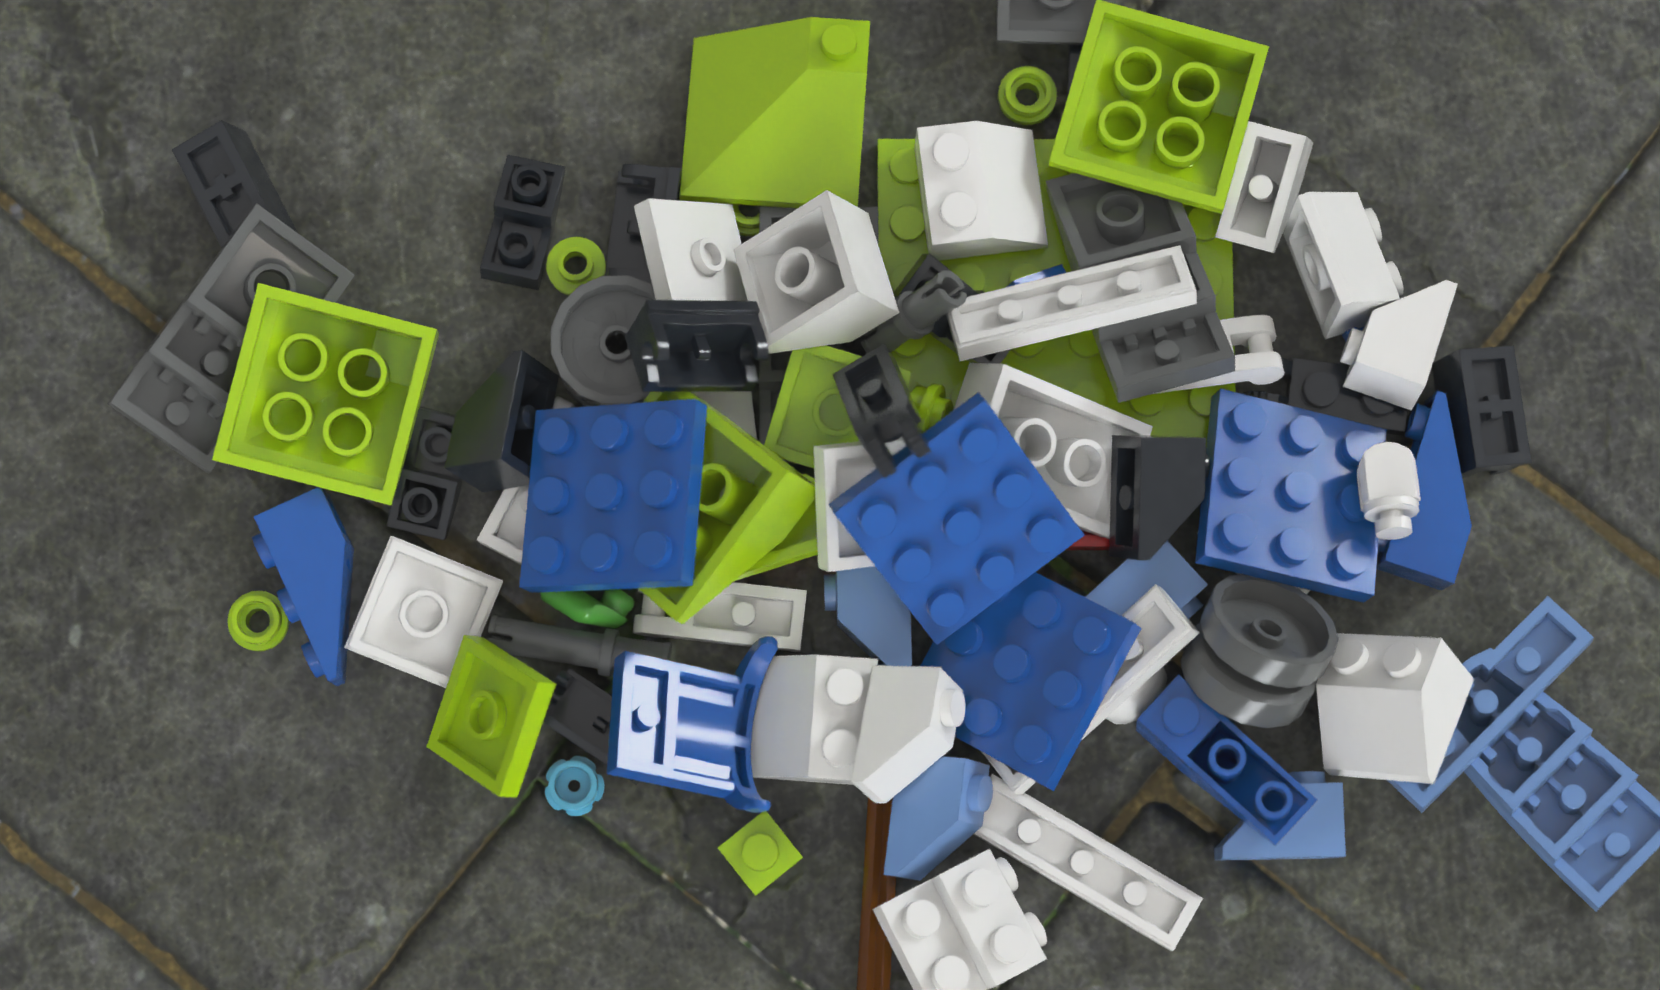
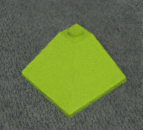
[1048,0,1269,214]
[680,17,870,209]
[212,283,439,506]
[638,392,815,624]

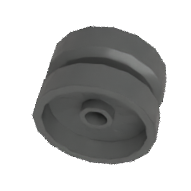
[551,275,656,407]
[1180,574,1339,728]

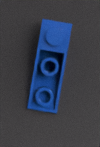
[1376,391,1472,591]
[252,487,354,686]
[1136,675,1317,846]

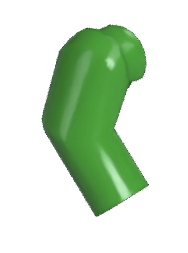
[541,589,634,629]

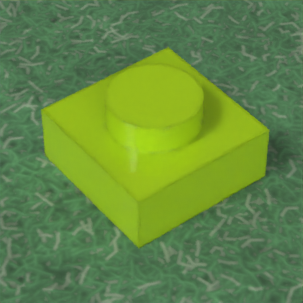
[718,811,803,896]

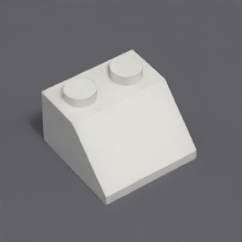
[914,121,1048,260]
[733,190,899,354]
[1283,192,1404,340]
[1316,633,1474,784]
[751,655,878,785]

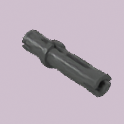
[487,614,672,677]

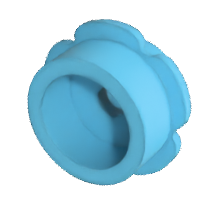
[545,756,605,816]

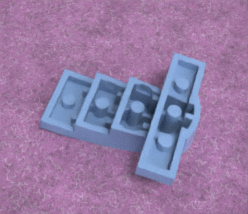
[1387,596,1660,912]

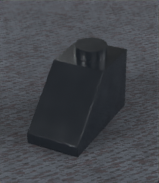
[445,350,559,493]
[1109,435,1210,560]

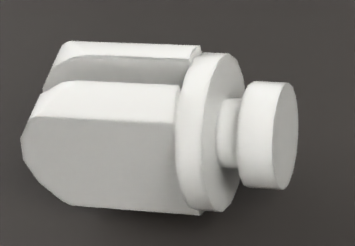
[1357,442,1421,540]

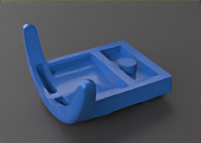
[607,636,778,812]

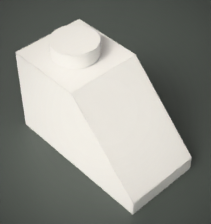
[1215,121,1313,253]
[1340,280,1458,410]
[851,665,965,803]

